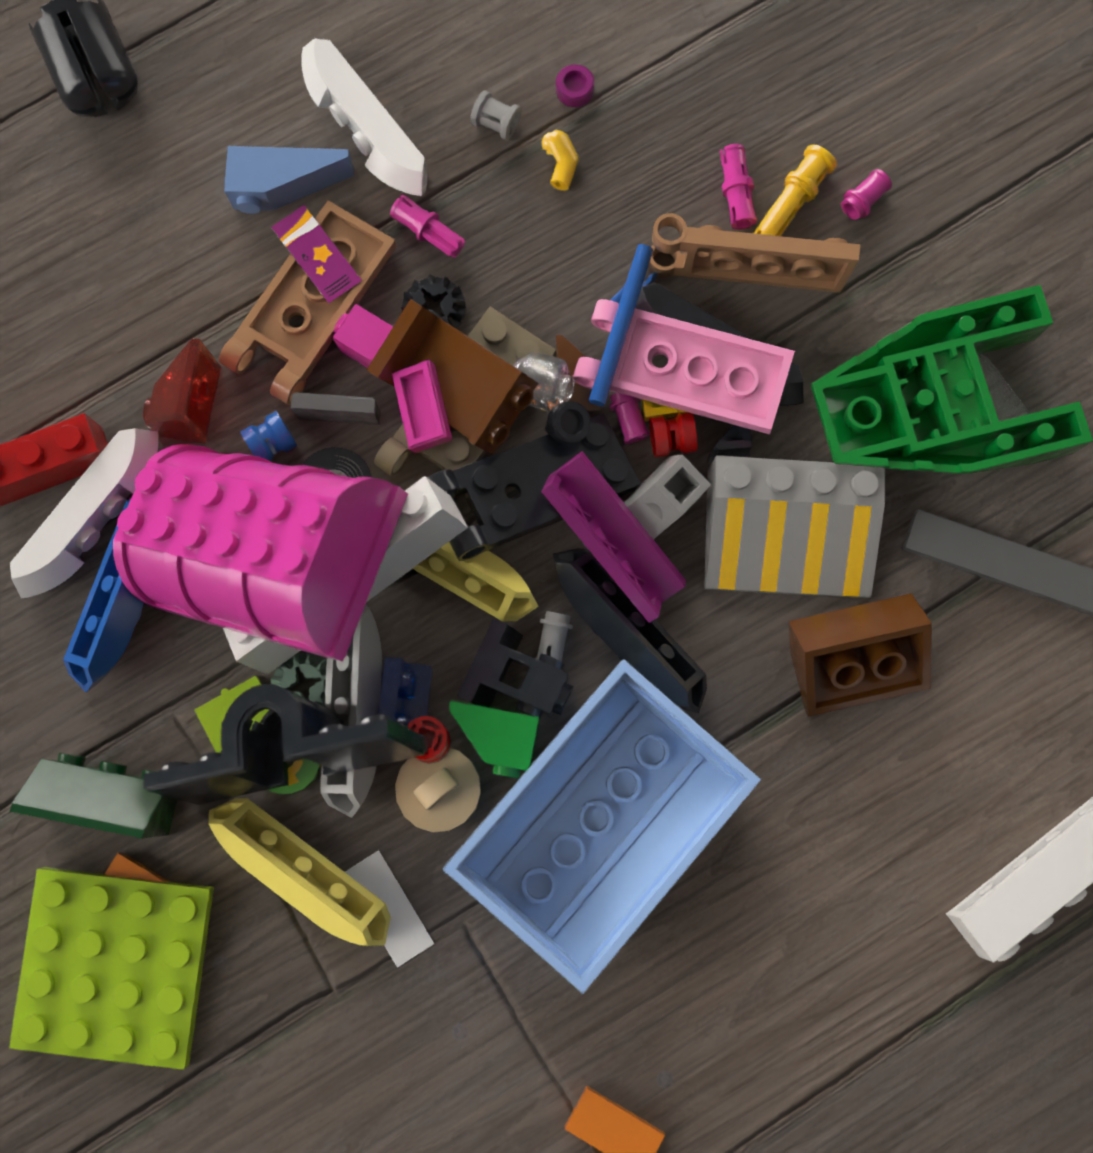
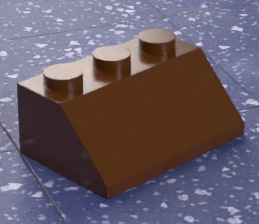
[788,593,932,717]

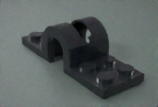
[144,684,428,805]

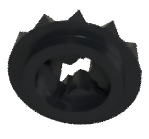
[401,274,466,329]

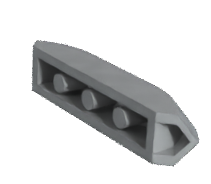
[320,604,382,818]

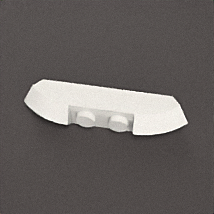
[302,39,428,196]
[10,428,159,599]

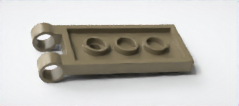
[374,306,556,476]

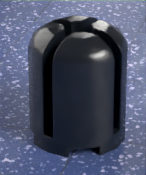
[29,0,138,117]

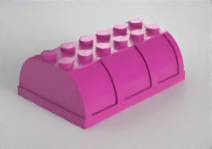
[113,444,408,662]

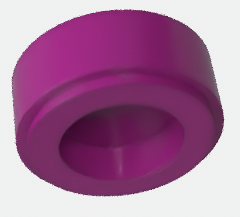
[555,64,595,107]

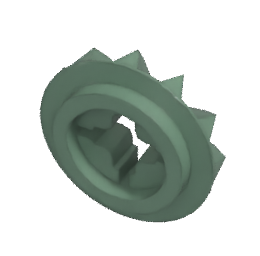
[271,652,327,707]

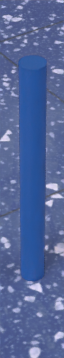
[589,244,653,406]

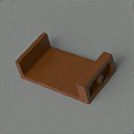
[367,299,539,454]

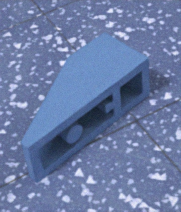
[224,146,354,214]

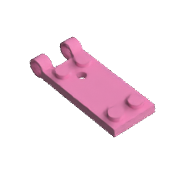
[572,299,795,434]

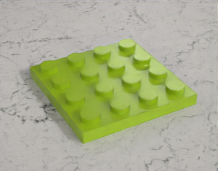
[9,867,214,1070]

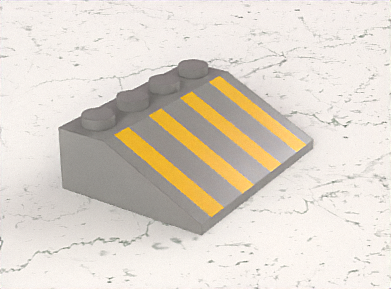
[704,456,885,599]

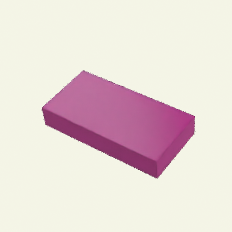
[392,360,452,453]

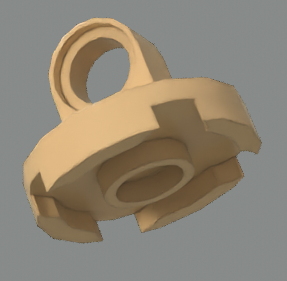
[395,748,481,832]

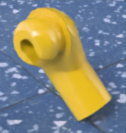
[542,130,579,191]

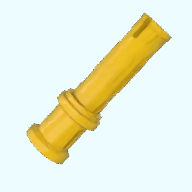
[753,145,837,236]

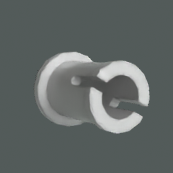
[536,611,573,662]

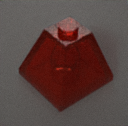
[143,338,221,444]

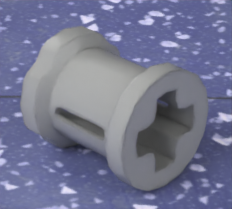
[471,90,522,141]

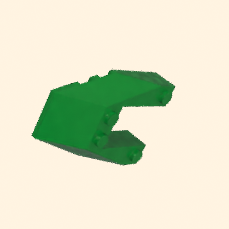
[811,285,1093,474]

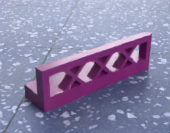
[541,451,686,623]

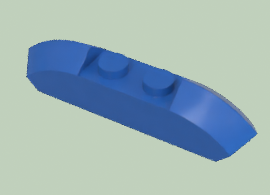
[63,499,144,692]

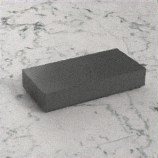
[291,393,381,425]

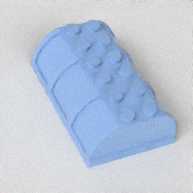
[443,660,761,993]

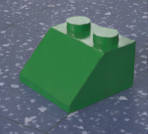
[449,701,540,779]

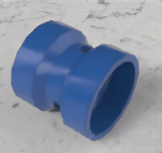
[240,411,298,462]

